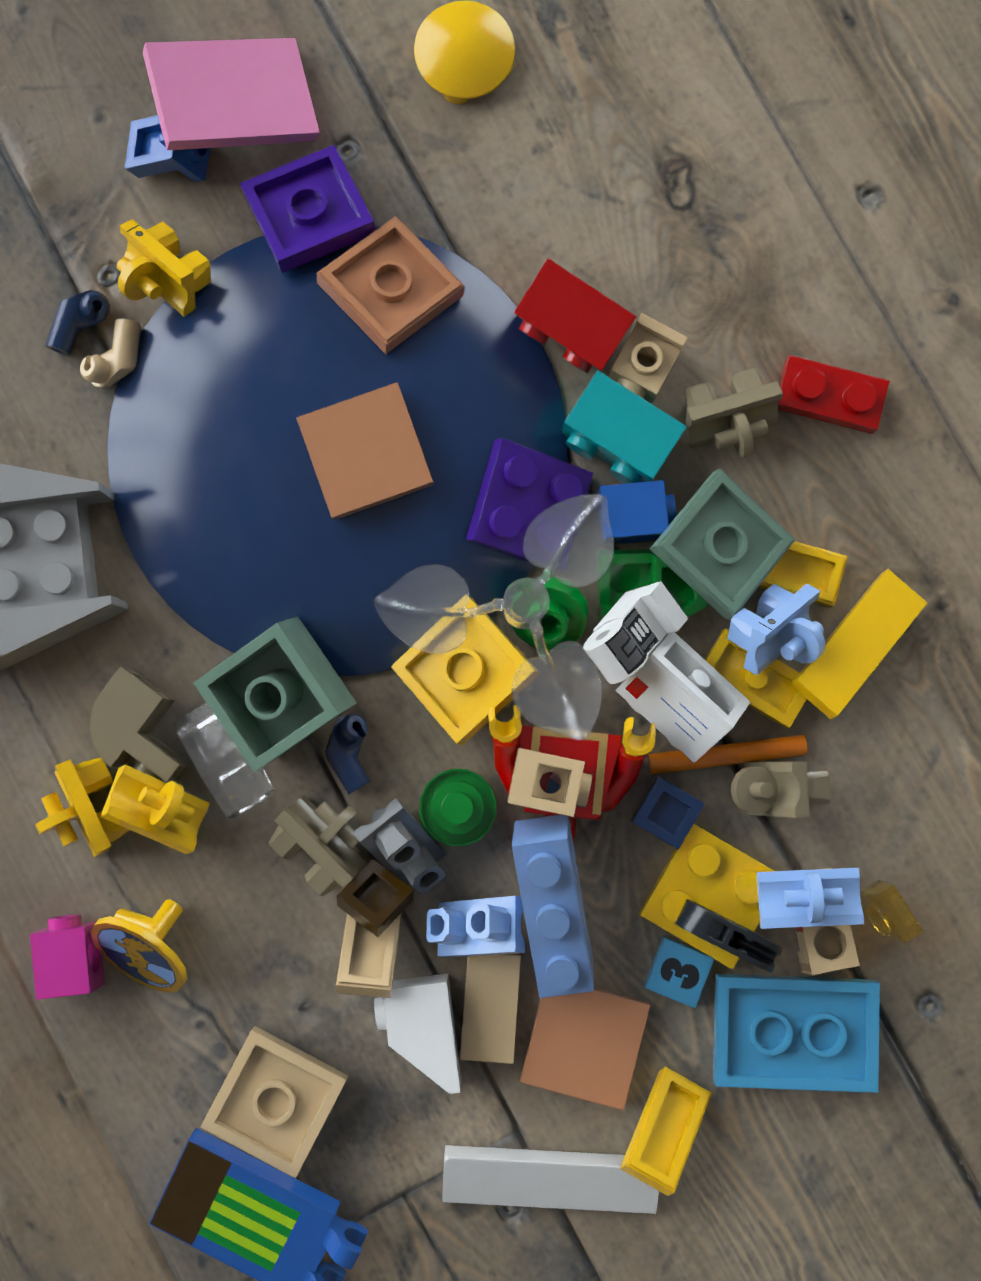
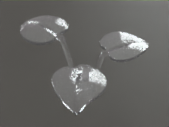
[374,494,614,740]

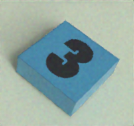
[644,936,714,1008]

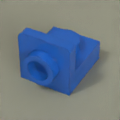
[125,115,210,182]

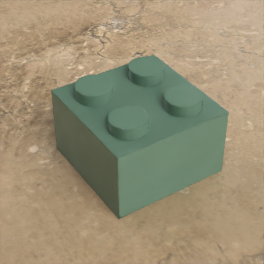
[193,616,357,772]

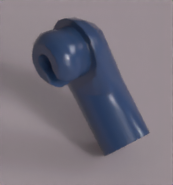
[45,290,110,356]
[325,714,371,795]

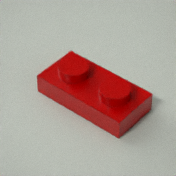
[778,355,890,434]

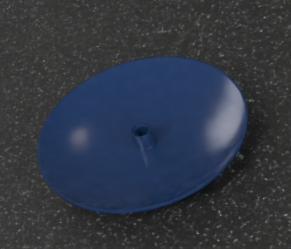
[107,226,567,677]

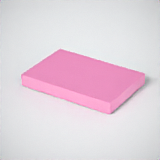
[143,38,320,151]

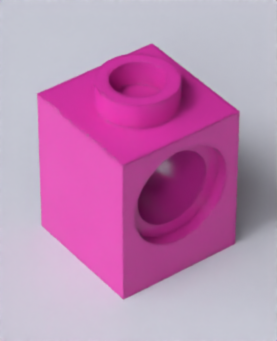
[30,914,105,1000]

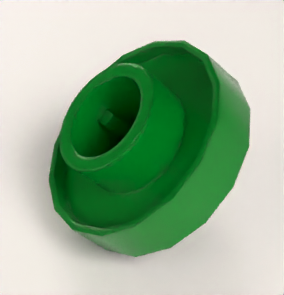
[509,577,588,650]
[419,768,497,847]

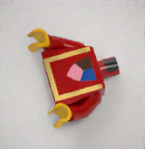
[488,705,656,845]

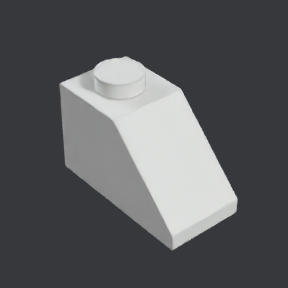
[374,973,462,1094]

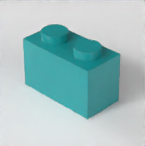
[562,370,687,484]

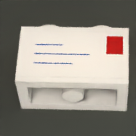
[615,632,750,763]

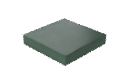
[650,469,796,620]

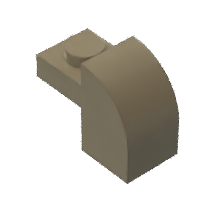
[90,666,191,782]

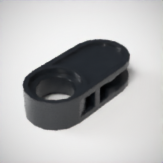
[675,899,783,973]

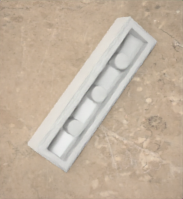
[442,1145,659,1214]

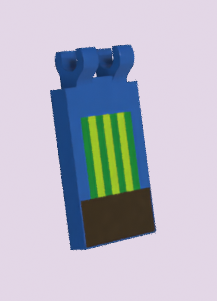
[149,1128,368,1281]

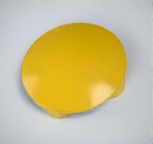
[414,1,515,104]

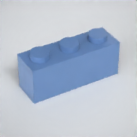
[512,815,594,998]

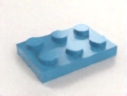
[713,974,880,1093]

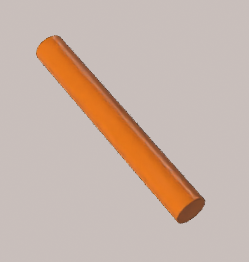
[648,734,808,775]

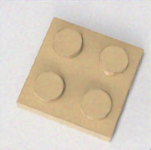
[200,1026,349,1178]

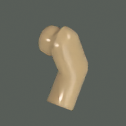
[80,319,141,388]

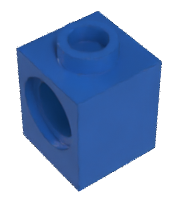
[597,480,676,546]

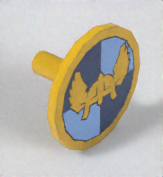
[90,899,187,993]

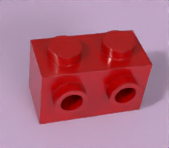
[513,258,637,374]

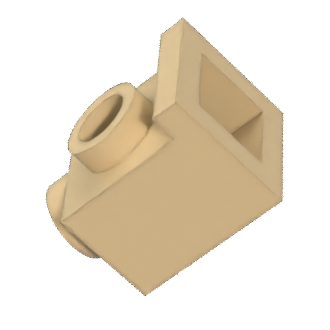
[609,313,688,404]
[507,748,592,817]

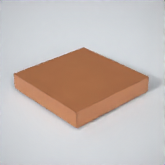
[316,216,465,354]
[296,382,434,521]
[520,987,650,1111]

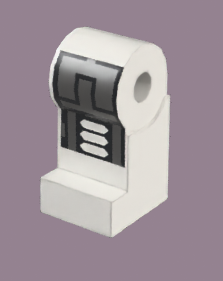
[583,581,688,684]

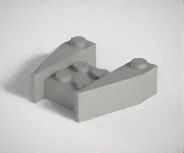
[0,463,128,670]

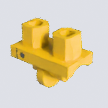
[116,219,211,317]
[35,757,130,858]
[100,764,210,854]

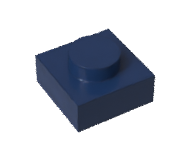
[631,776,705,850]

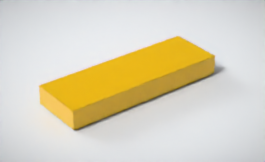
[790,569,927,720]

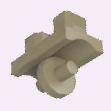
[685,368,783,457]
[731,761,831,818]
[269,795,370,896]

